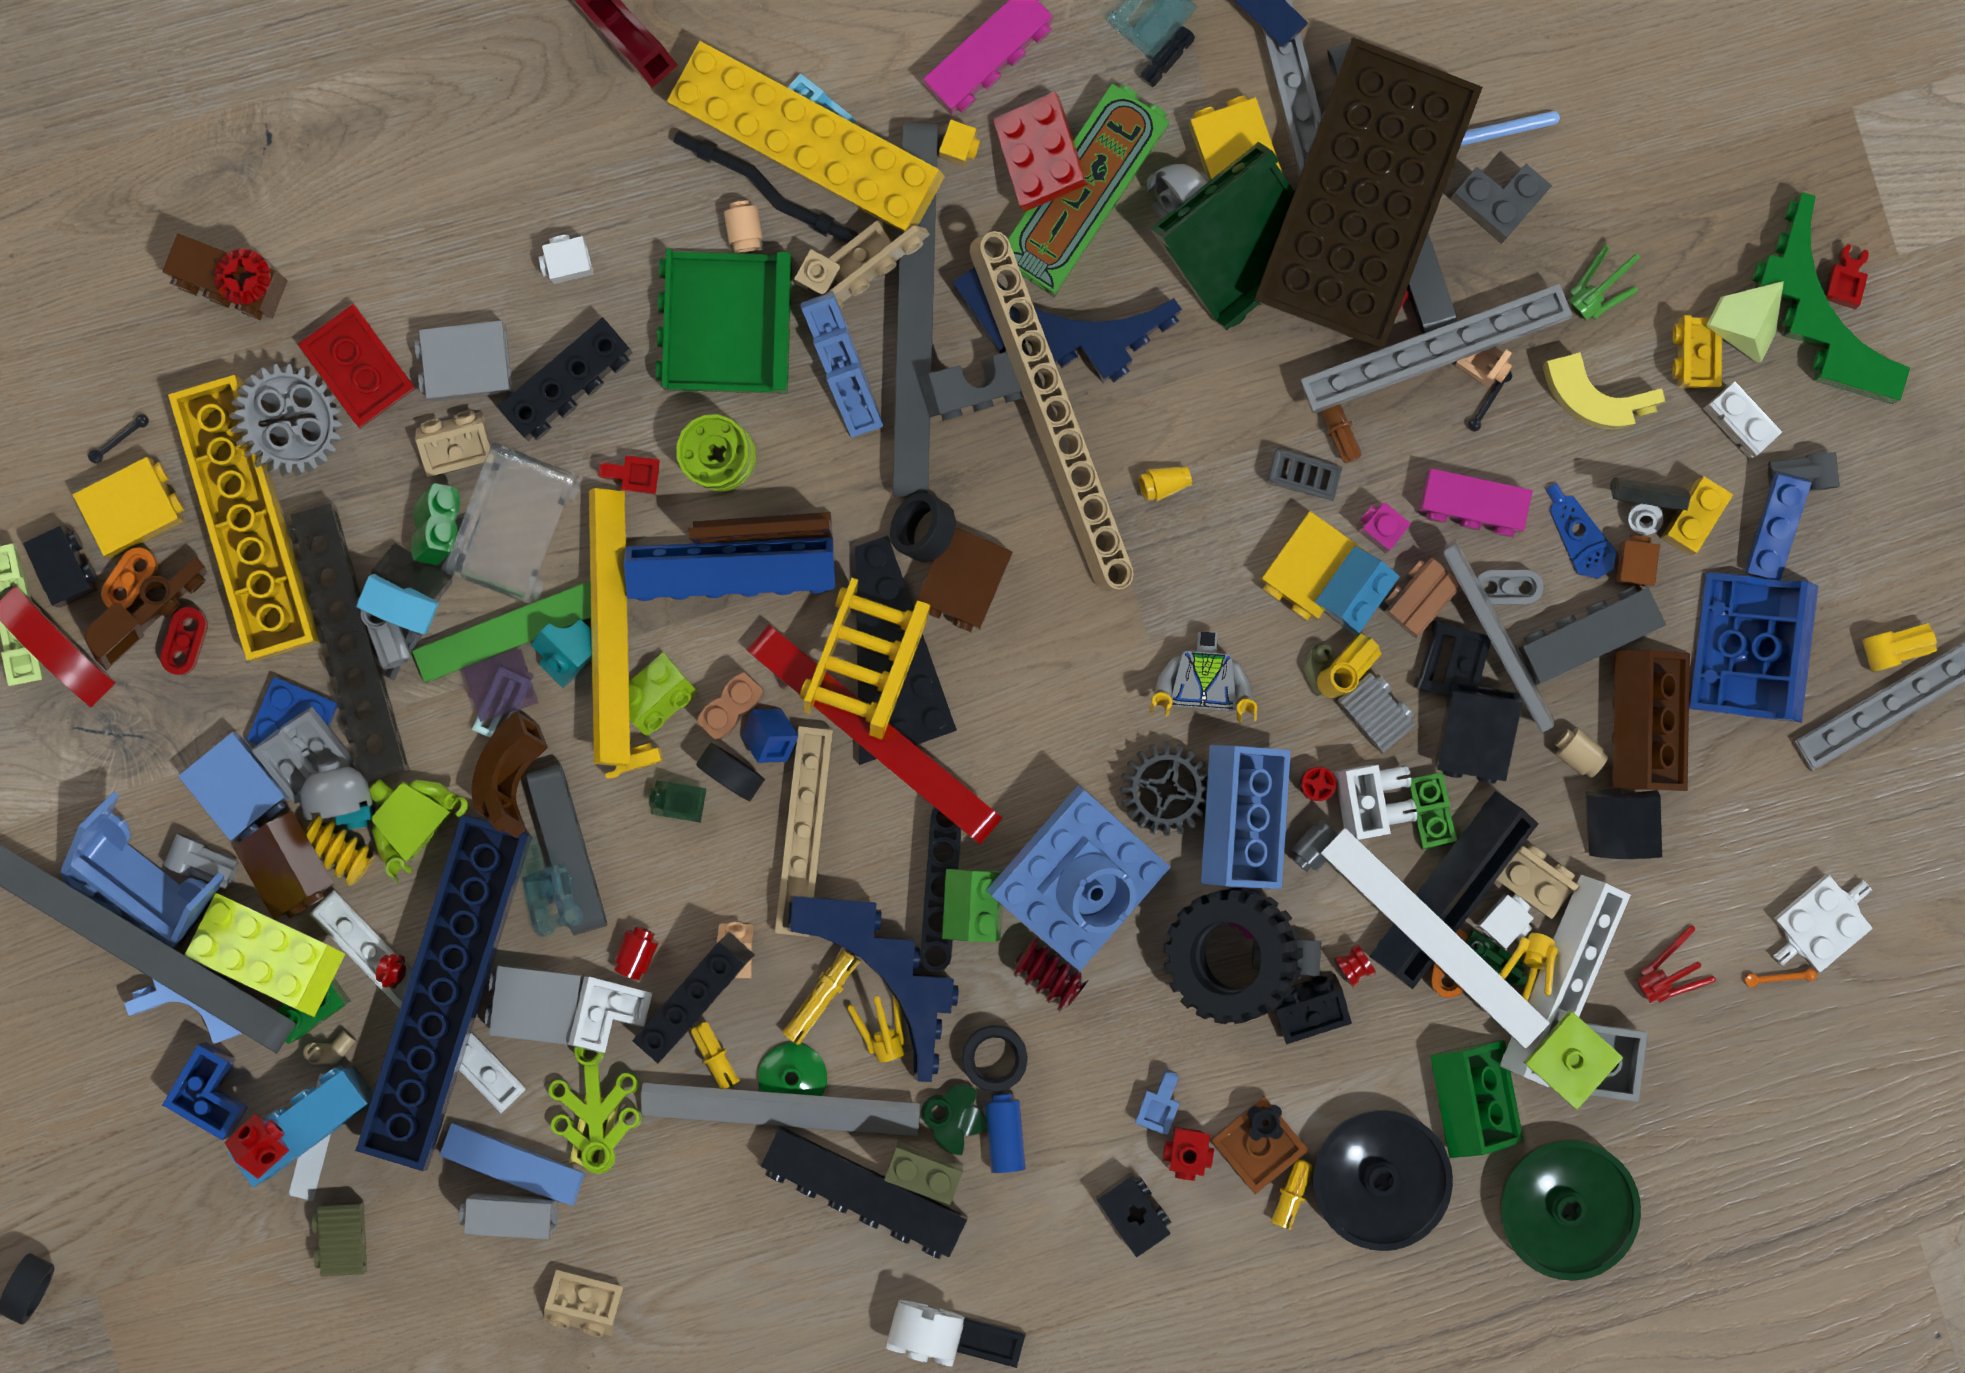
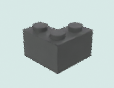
[1450,163,1552,244]

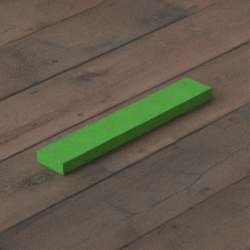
[412,581,591,683]

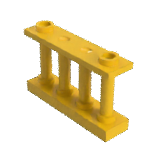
[799,578,930,740]

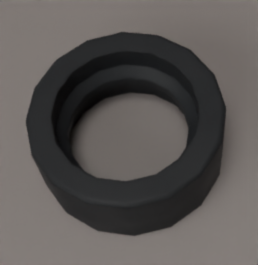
[890,492,956,563]
[696,743,765,801]
[962,1025,1028,1092]
[0,1253,55,1325]

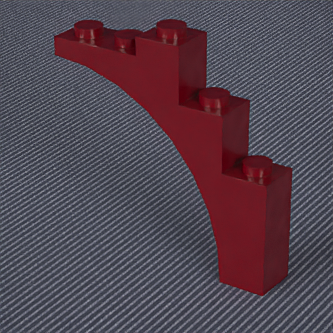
[572,0,678,88]

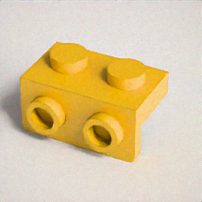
[1672,315,1722,388]

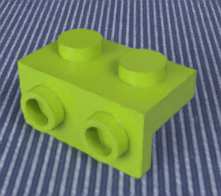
[629,652,698,737]

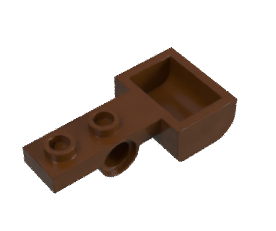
[85,557,207,671]

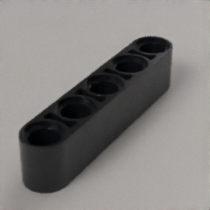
[920,808,962,972]

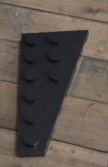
[855,535,957,765]

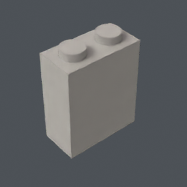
[415,321,513,402]
[485,965,584,1045]
[459,1192,559,1240]

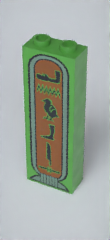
[1008,83,1170,298]

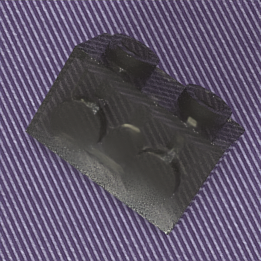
[371,543,453,601]

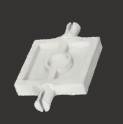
[1773,874,1873,973]

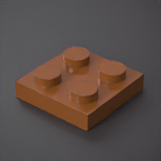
[1210,1095,1309,1194]

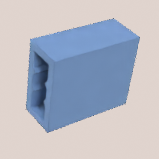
[178,732,289,841]

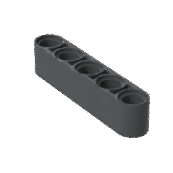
[527,763,607,936]

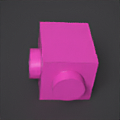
[1359,502,1411,553]

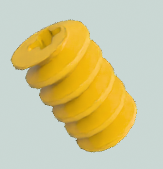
[304,814,376,886]

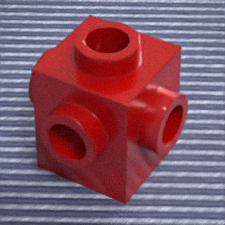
[224,1113,289,1179]
[1163,1126,1214,1181]

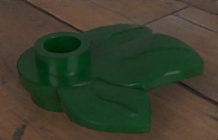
[921,1085,987,1155]

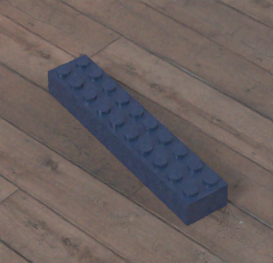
[355,815,532,1171]

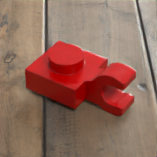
[598,455,660,495]

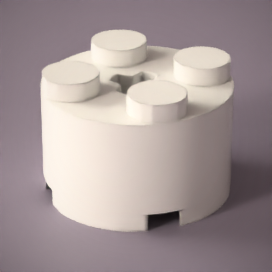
[885,1300,964,1367]

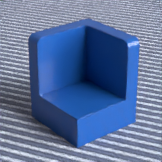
[742,709,798,763]

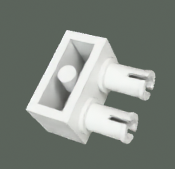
[1334,765,1417,840]

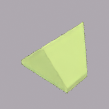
[1706,281,1784,363]

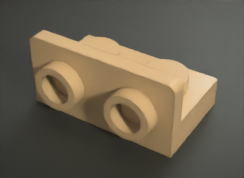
[415,410,494,477]
[1496,844,1579,919]
[544,1270,623,1338]

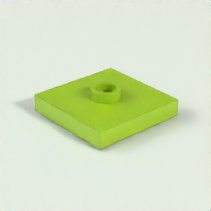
[1523,1010,1624,1110]

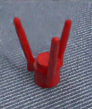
[1636,926,1716,1004]

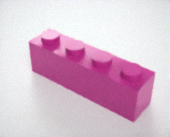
[923,0,1053,116]

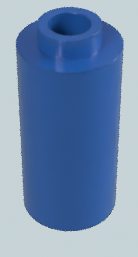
[985,1093,1026,1173]

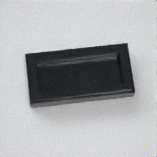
[957,1316,1026,1368]

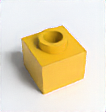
[939,120,981,167]

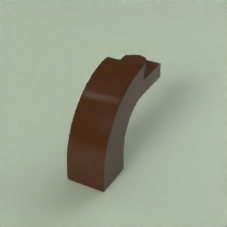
[472,711,548,838]

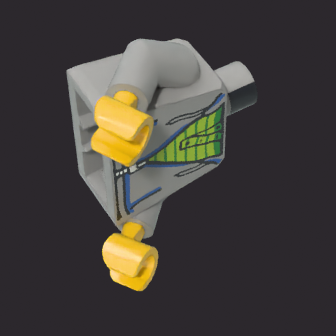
[1149,632,1257,722]

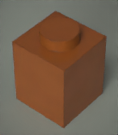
[1615,535,1660,588]

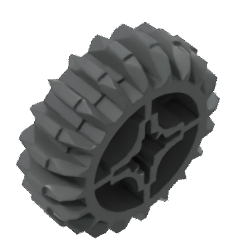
[1119,742,1208,836]

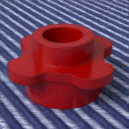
[376,954,406,989]

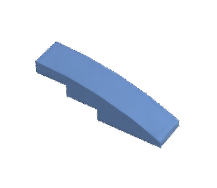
[801,291,883,438]
[439,1123,585,1206]

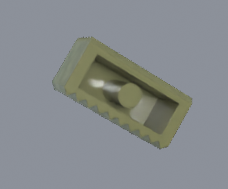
[312,1201,367,1277]

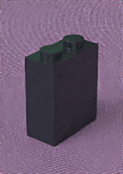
[1435,682,1523,784]

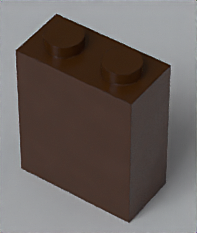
[916,527,1013,633]
[233,811,333,920]

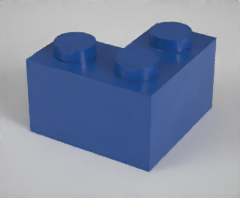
[162,1042,248,1140]

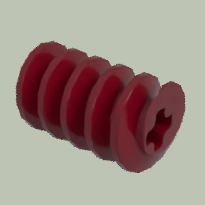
[1013,936,1089,1011]

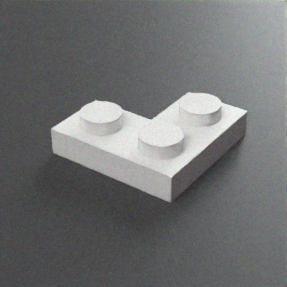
[568,977,652,1053]

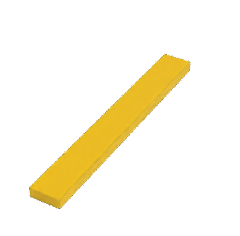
[589,488,630,766]

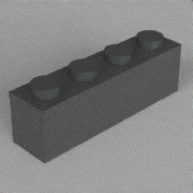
[1518,585,1666,685]

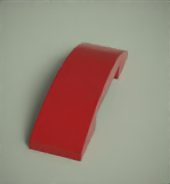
[0,585,116,707]

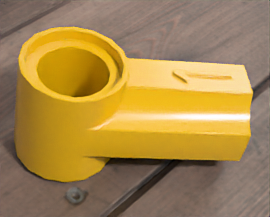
[1862,623,1937,672]
[1317,633,1382,698]

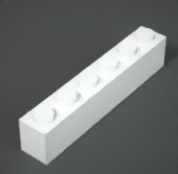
[1500,875,1631,1087]

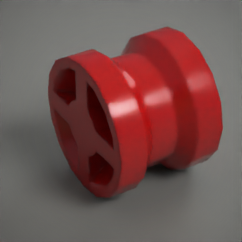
[1300,767,1336,801]
[1334,944,1376,988]

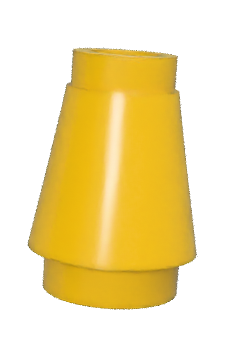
[1138,466,1192,503]

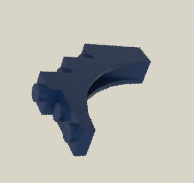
[953,267,1182,383]
[787,895,959,1082]

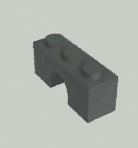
[918,347,1025,421]

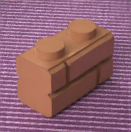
[1384,558,1461,638]

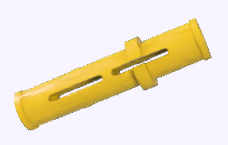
[782,948,861,1045]

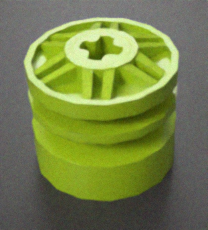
[676,414,757,492]

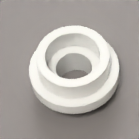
[1628,503,1663,535]

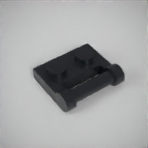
[1413,621,1491,697]

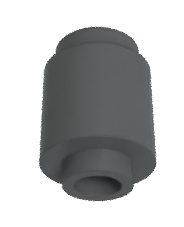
[1291,820,1338,872]

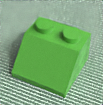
[942,869,1003,942]

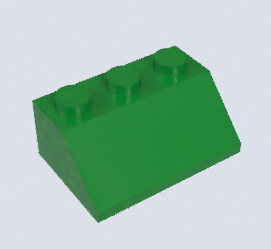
[1430,1040,1524,1158]

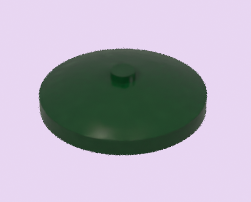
[1500,1139,1641,1281]

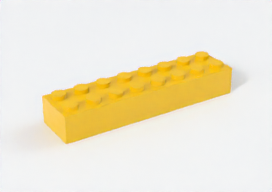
[666,41,945,233]
[168,375,321,663]

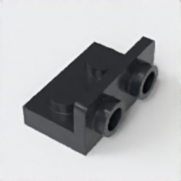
[1275,973,1352,1045]

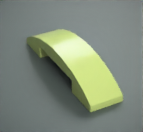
[0,543,44,686]

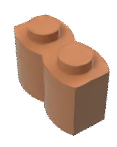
[697,672,765,740]

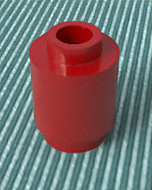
[614,926,658,980]

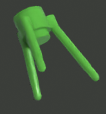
[1568,245,1640,321]

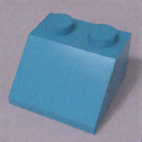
[1315,546,1400,636]

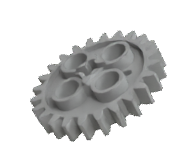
[229,364,342,477]

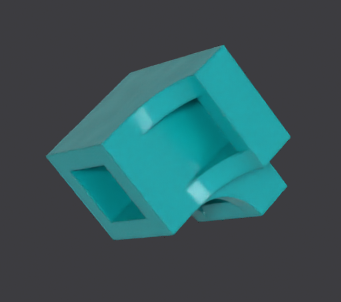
[531,619,592,688]

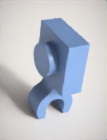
[1135,1069,1180,1136]

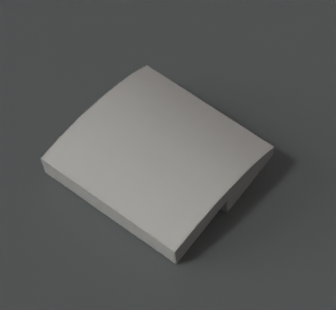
[252,706,354,804]

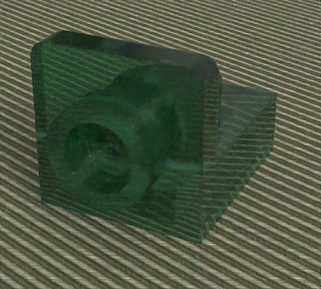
[649,780,706,823]

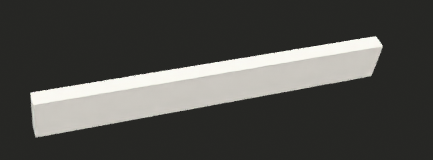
[1320,828,1550,1049]
[309,890,527,1113]

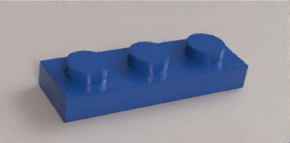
[1744,472,1811,580]

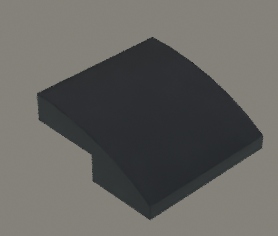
[1586,788,1662,859]

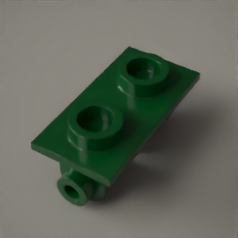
[1466,930,1529,986]

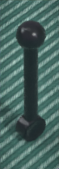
[1468,371,1512,432]
[88,414,149,464]

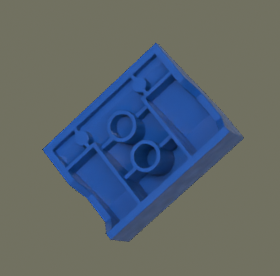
[1690,572,1818,723]

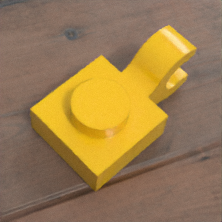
[605,743,664,779]

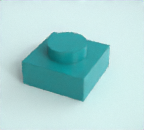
[335,804,375,830]

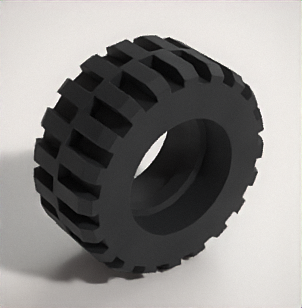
[1163,888,1303,1024]

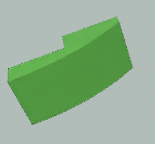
[1409,772,1457,850]

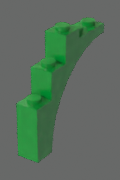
[1751,192,1910,404]

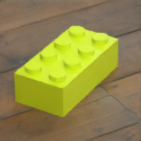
[184,893,345,1017]

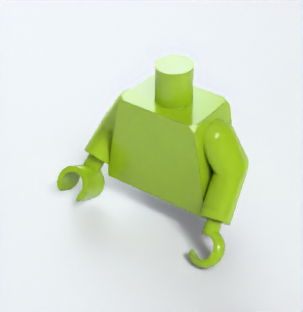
[370,779,468,883]

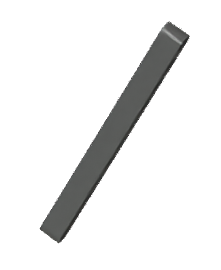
[893,123,938,497]
[0,845,296,1054]

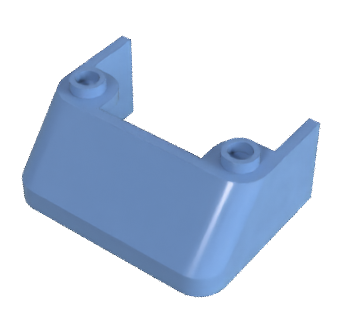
[61,792,224,950]

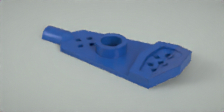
[1545,483,1617,579]

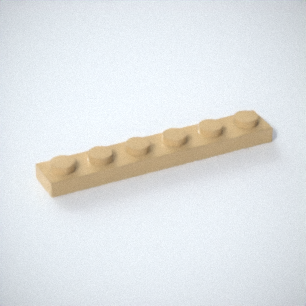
[775,726,834,937]

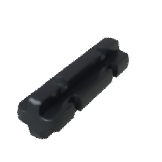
[1140,26,1195,87]

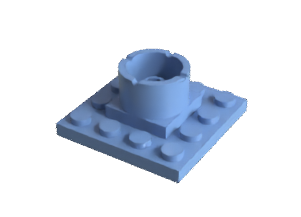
[986,785,1170,971]

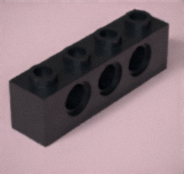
[632,932,755,1064]

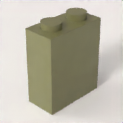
[884,1140,963,1205]

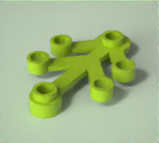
[548,1047,642,1174]

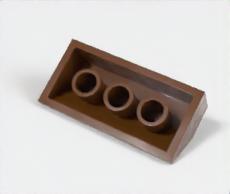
[1611,650,1690,791]

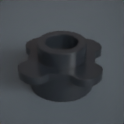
[1247,1105,1283,1141]

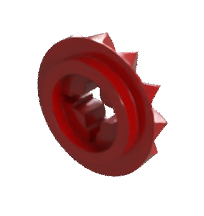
[213,248,271,305]

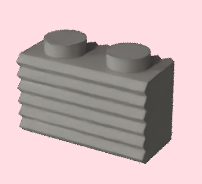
[1336,673,1415,753]

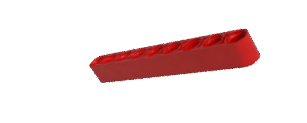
[746,624,1003,845]

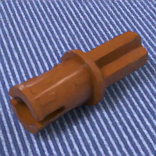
[1321,404,1362,463]

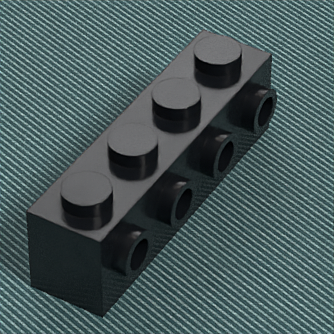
[497,317,633,441]

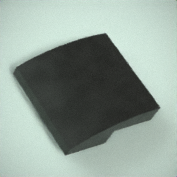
[1610,477,1691,511]

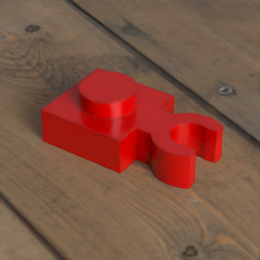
[1825,244,1869,310]

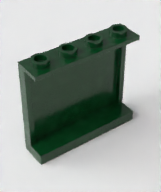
[1150,142,1294,330]

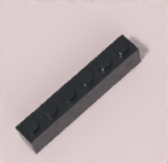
[1369,791,1539,989]
[761,1126,968,1259]

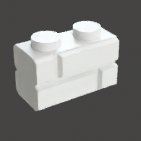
[1703,382,1782,459]

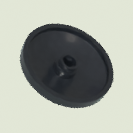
[1312,1110,1453,1251]

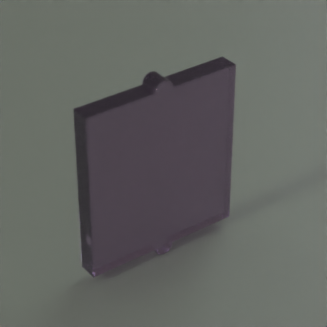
[463,649,539,722]

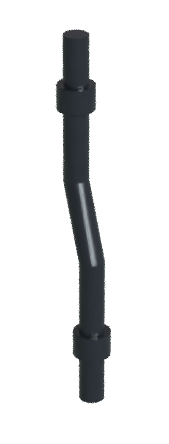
[673,130,858,243]

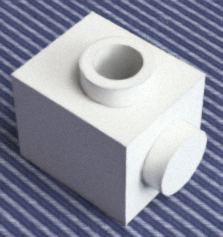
[538,235,594,284]
[1476,894,1534,949]

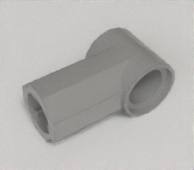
[361,609,412,670]
[163,833,239,889]

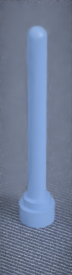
[1461,111,1560,146]

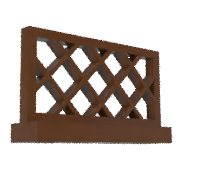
[688,512,833,543]

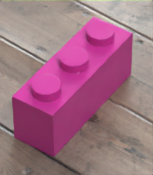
[1418,469,1533,538]

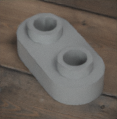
[1477,570,1544,605]

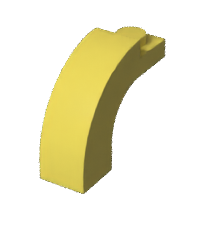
[1542,352,1666,430]

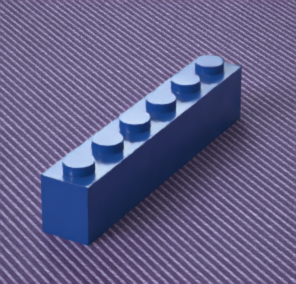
[624,537,836,601]

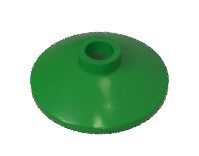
[758,1043,827,1096]

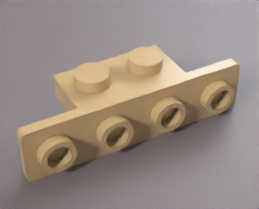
[826,220,930,309]

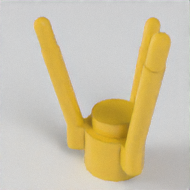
[1499,933,1558,1002]
[847,996,906,1063]

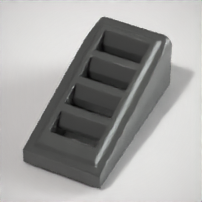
[1267,449,1342,501]

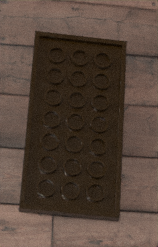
[1253,37,1483,349]

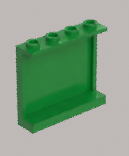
[656,248,792,394]

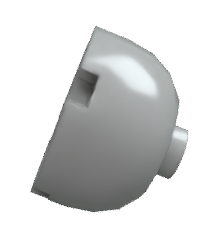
[1147,164,1210,219]
[300,761,373,820]

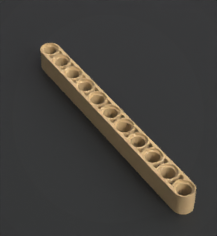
[970,231,1134,591]

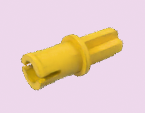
[690,1022,740,1089]
[1271,1159,1313,1230]

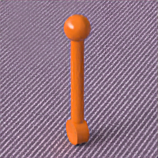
[1744,968,1818,987]

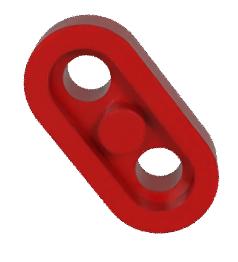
[160,607,208,675]

